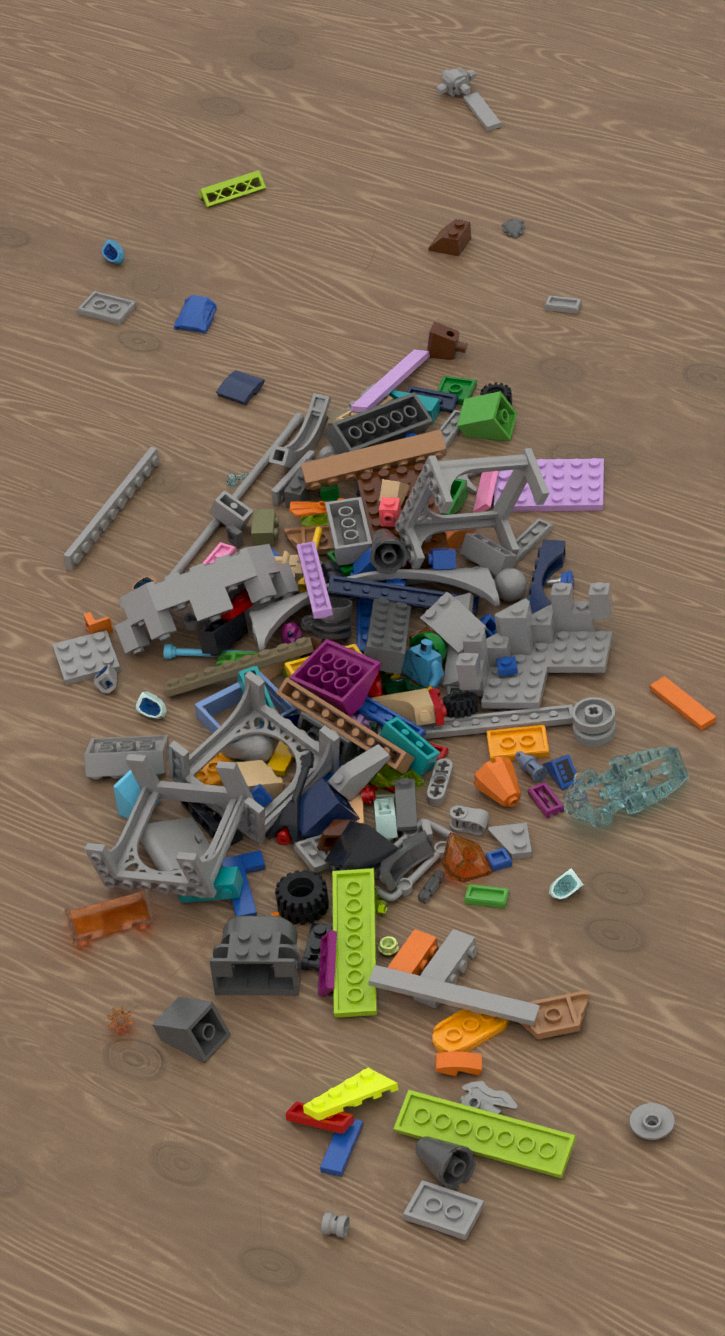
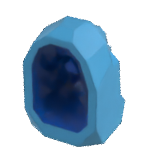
[101,239,124,264]

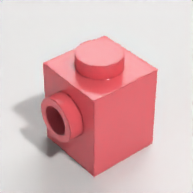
[379,497,401,527]

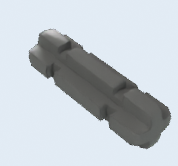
[418,870,445,903]

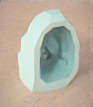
[549,868,584,900]

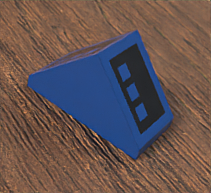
[543,755,580,791]

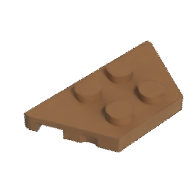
[284,525,334,555]
[518,990,589,1039]

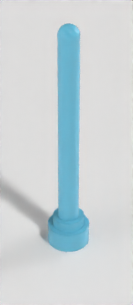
[163,644,253,659]

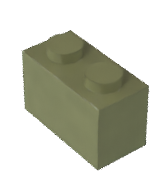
[251,509,279,547]

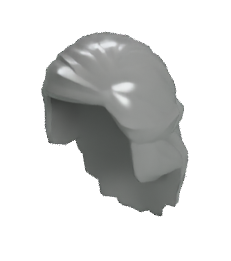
[222,734,274,763]

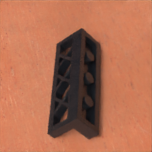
[181,801,243,847]

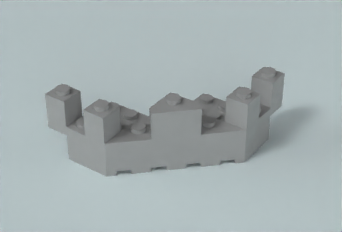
[115,544,299,655]
[456,582,613,709]

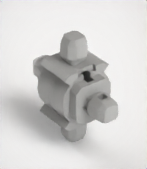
[436,66,476,97]

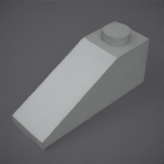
[328,744,391,801]

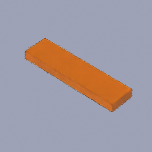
[650,676,716,731]

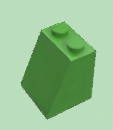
[457,391,518,441]

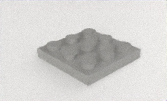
[52,630,121,685]

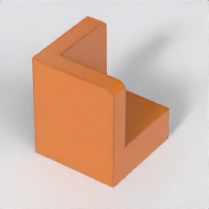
[83,612,113,634]

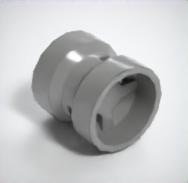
[321,1211,350,1238]

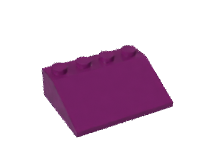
[289,639,381,717]

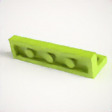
[198,170,266,208]

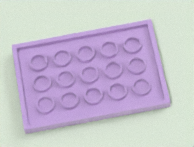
[494,458,604,512]

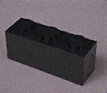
[198,612,248,656]

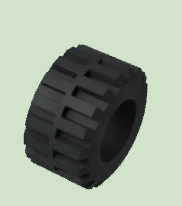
[275,870,329,925]

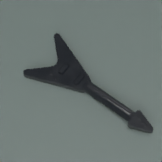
[266,751,314,842]

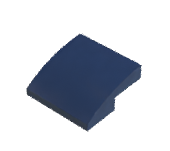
[216,370,265,405]

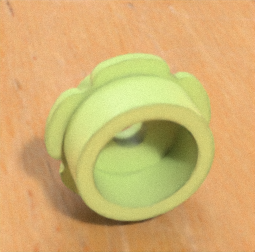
[378,936,399,956]

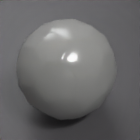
[494,568,527,601]

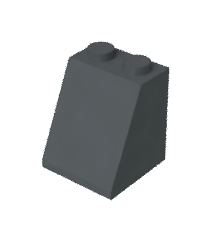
[152,997,231,1062]

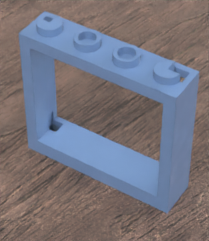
[195,671,299,742]

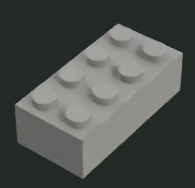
[325,497,372,565]

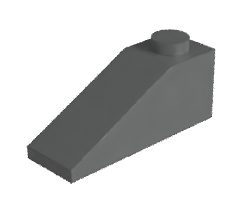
[395,778,417,831]

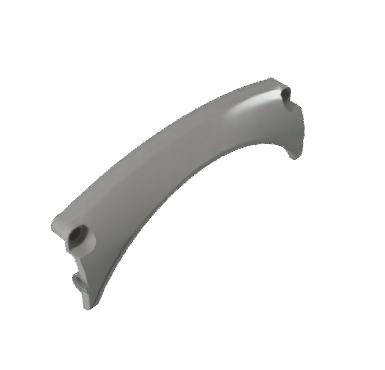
[249,566,500,651]

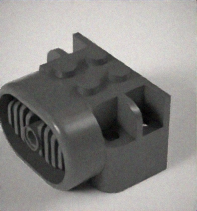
[210,916,302,996]

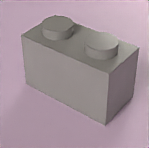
[209,490,253,530]

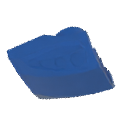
[174,295,217,334]

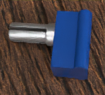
[546,570,574,590]

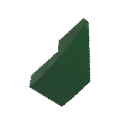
[382,678,423,695]

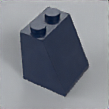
[299,778,360,839]

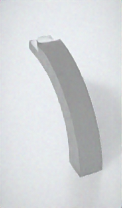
[268,393,332,468]

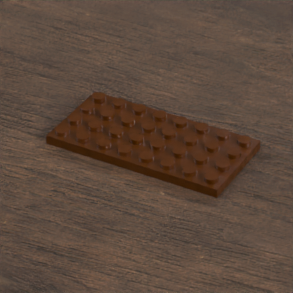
[356,463,449,569]

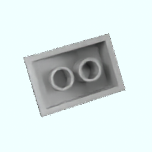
[420,592,488,654]

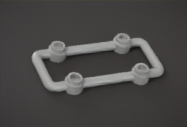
[372,819,457,902]

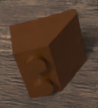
[428,219,471,256]

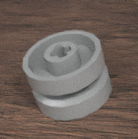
[572,697,616,747]

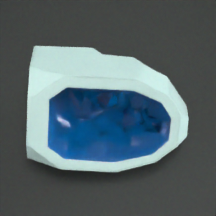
[136,691,167,719]

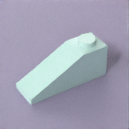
[374,797,398,841]

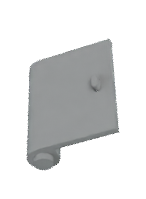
[140,817,210,871]

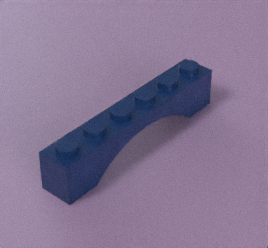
[527,539,566,614]

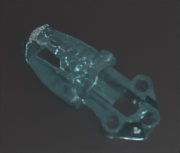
[563,747,689,827]

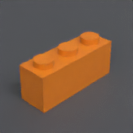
[387,929,439,976]

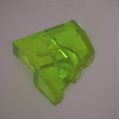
[369,763,425,787]

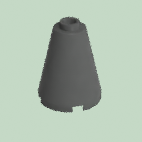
[370,529,408,574]
[415,1136,476,1189]

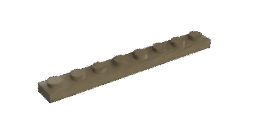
[164,637,314,697]

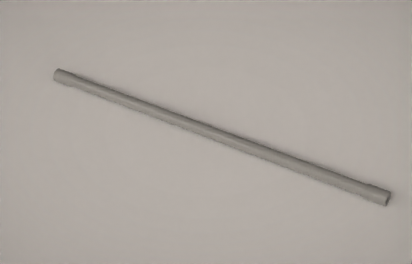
[163,413,304,580]

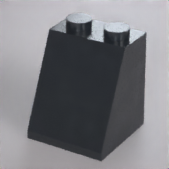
[324,821,398,871]

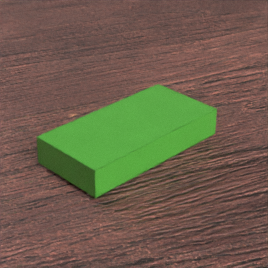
[464,884,509,909]

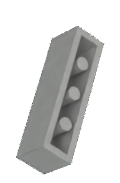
[413,929,478,1008]

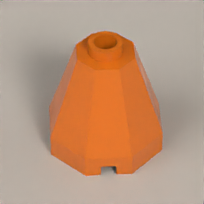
[473,756,521,807]

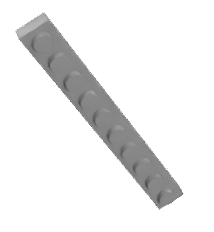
[63,447,160,570]
[377,704,573,739]

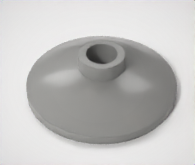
[630,1103,675,1140]

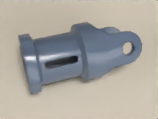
[515,751,548,782]

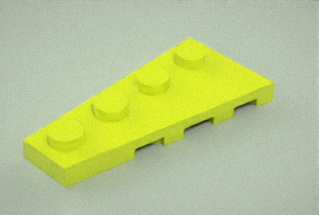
[303,1068,398,1121]

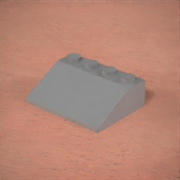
[84,735,169,780]

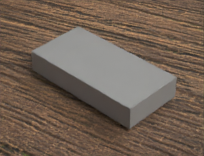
[545,295,582,314]

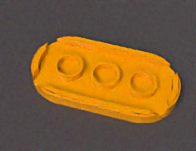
[432,1009,510,1053]

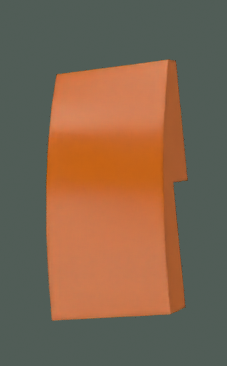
[435,1051,482,1077]

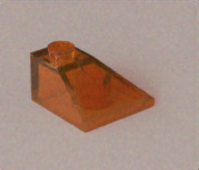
[442,832,493,883]

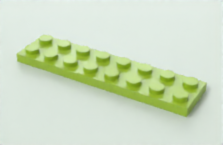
[332,868,377,1018]
[393,1090,576,1179]

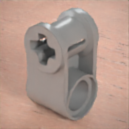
[450,805,490,836]

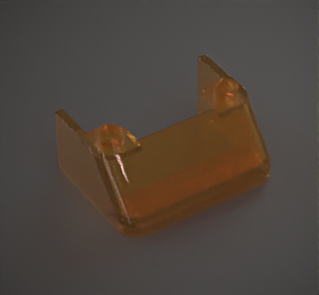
[63,888,155,947]

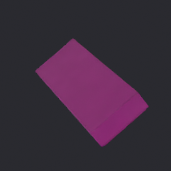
[318,930,337,997]

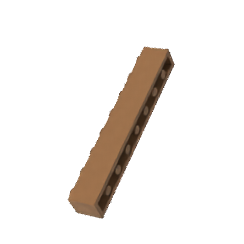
[301,429,446,490]
[276,677,415,775]

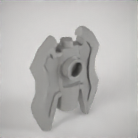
[460,1081,518,1115]

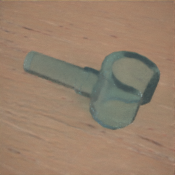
[227,472,249,487]

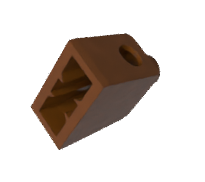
[427,322,468,360]

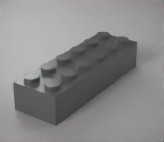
[324,392,433,455]
[364,598,411,675]

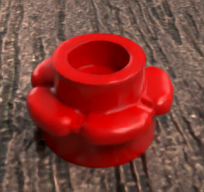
[361,786,376,805]

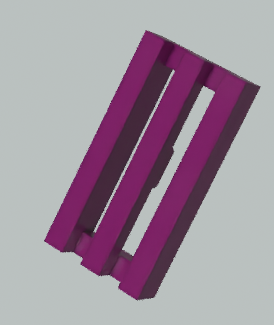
[528,782,565,818]

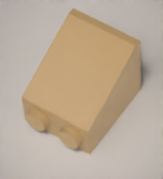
[221,760,285,804]

